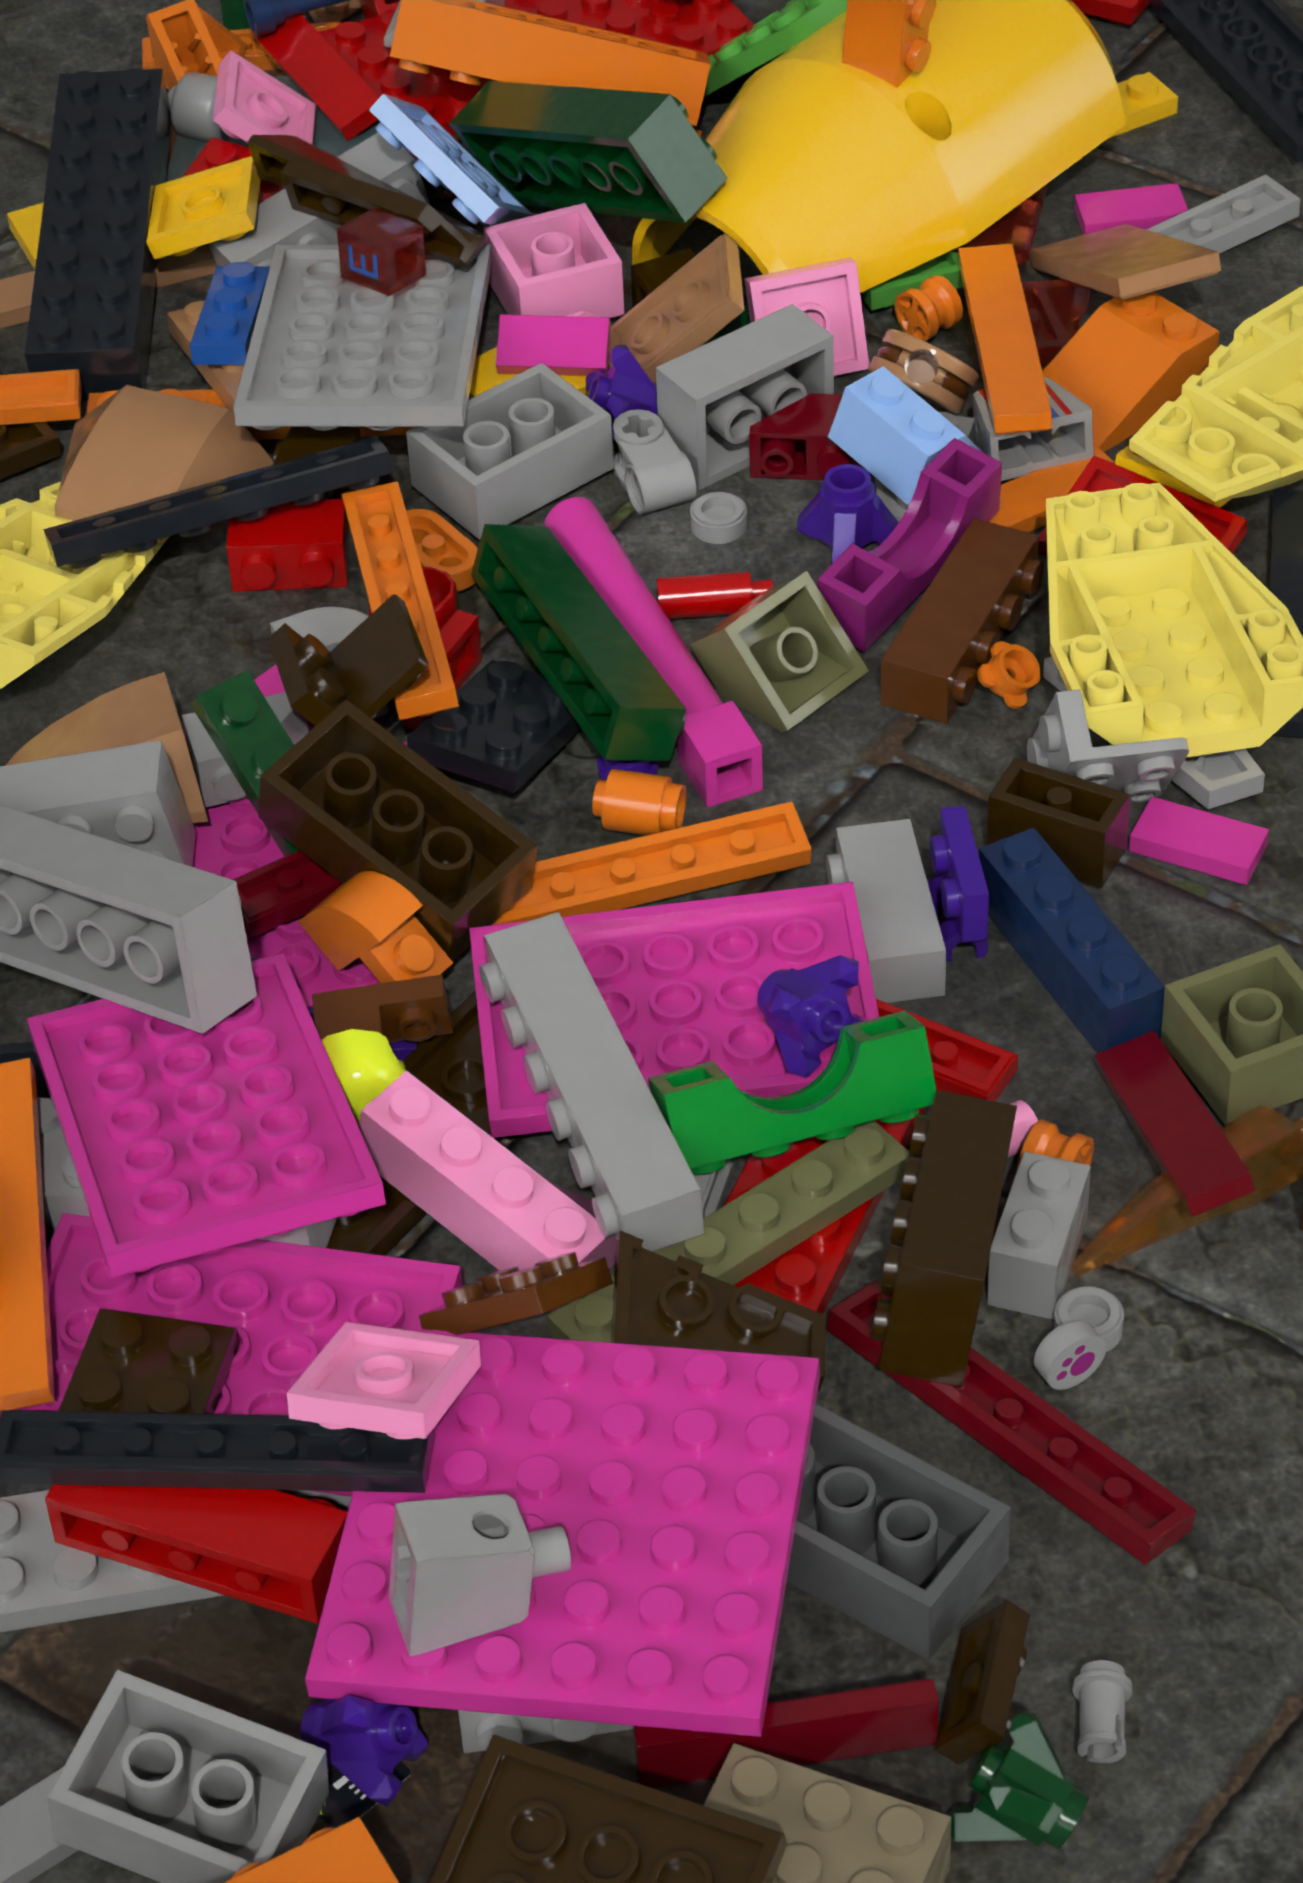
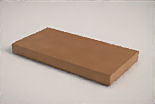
[1029,224,1221,300]

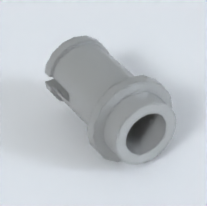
[1072,1660,1133,1764]

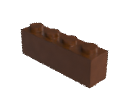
[881,518,1044,724]

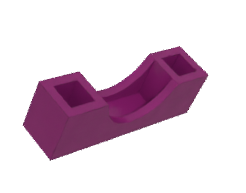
[817,438,1002,653]

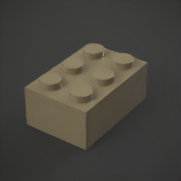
[703,1743,951,1883]

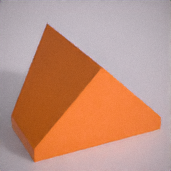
[146,0,247,91]

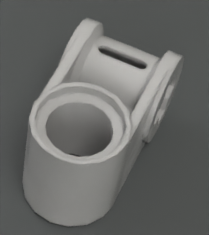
[613,409,696,515]

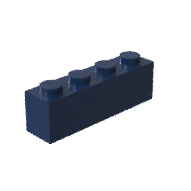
[979,828,1165,1054]

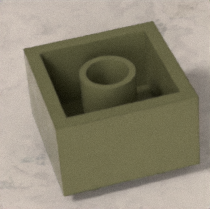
[1161,944,1303,1126]

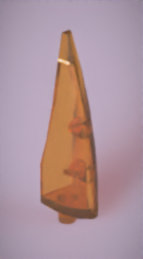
[1071,1105,1303,1276]

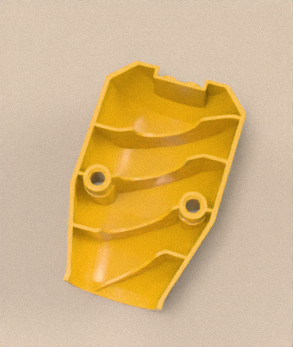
[632,0,1126,293]

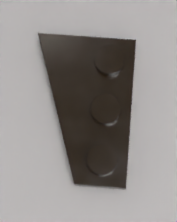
[611,1230,826,1391]

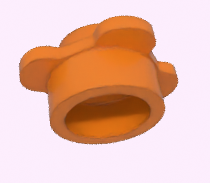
[977,641,1040,709]

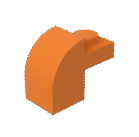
[298,871,453,983]

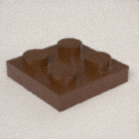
[418,1252,613,1335]

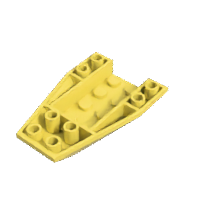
[1046,483,1303,758]

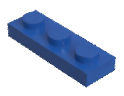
[190,262,270,365]

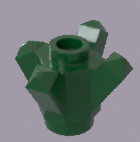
[948,1711,1089,1850]

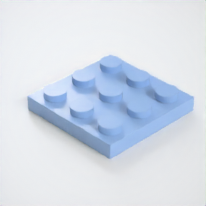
[369,94,533,227]

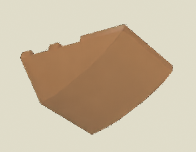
[55,385,273,541]
[5,672,208,823]

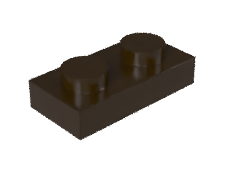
[935,1600,1030,1764]

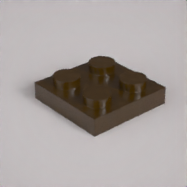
[58,1308,238,1414]

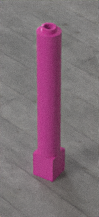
[544,497,763,808]

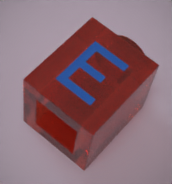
[337,208,426,296]

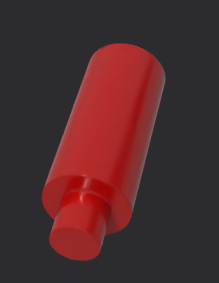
[656,571,773,619]

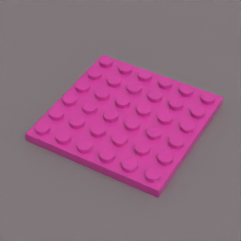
[305,1327,820,1737]

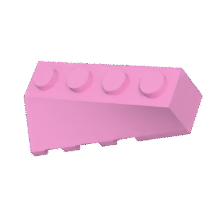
[359,1071,617,1312]

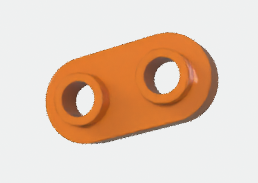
[406,509,478,593]

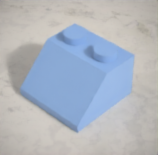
[828,366,982,506]

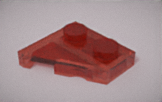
[1021,279,1091,367]

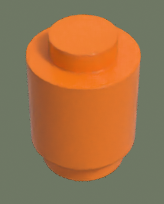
[592,769,687,836]

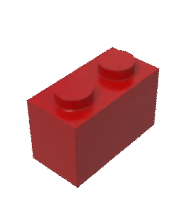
[226,498,349,592]

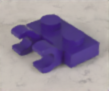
[928,806,989,962]

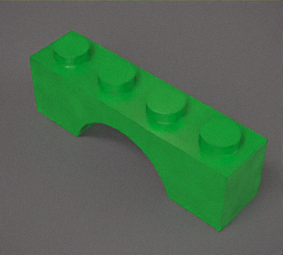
[648,1010,937,1175]

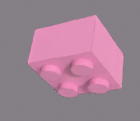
[484,203,625,318]

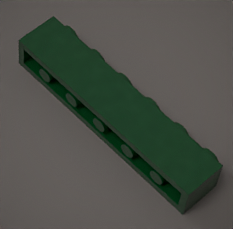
[471,524,686,761]

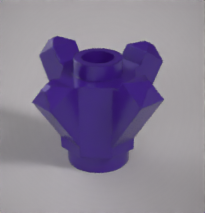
[586,345,658,440]
[797,464,899,563]
[757,955,867,1078]
[301,1695,428,1807]

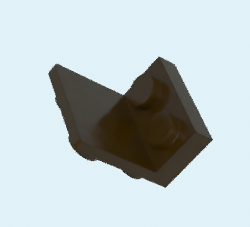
[268,594,428,726]

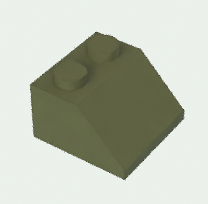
[689,570,869,733]

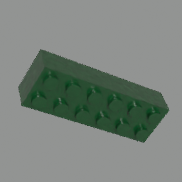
[449,81,727,223]

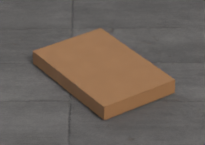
[609,233,745,383]

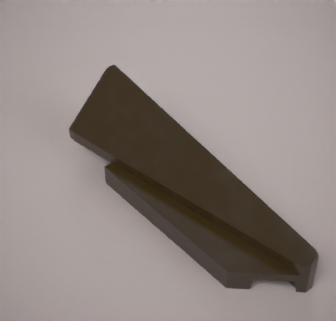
[247,135,487,269]

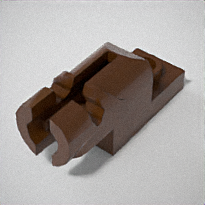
[312,974,453,1043]

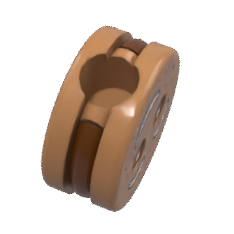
[868,329,979,416]

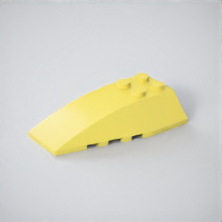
[1129,286,1303,502]
[0,481,170,689]

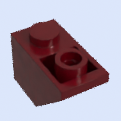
[749,393,864,481]

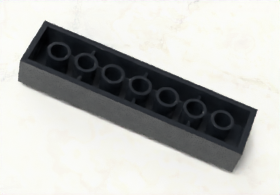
[25,68,171,401]

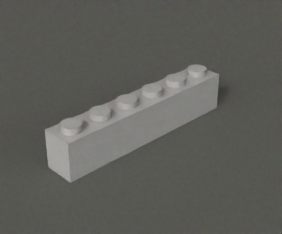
[479,912,705,1252]

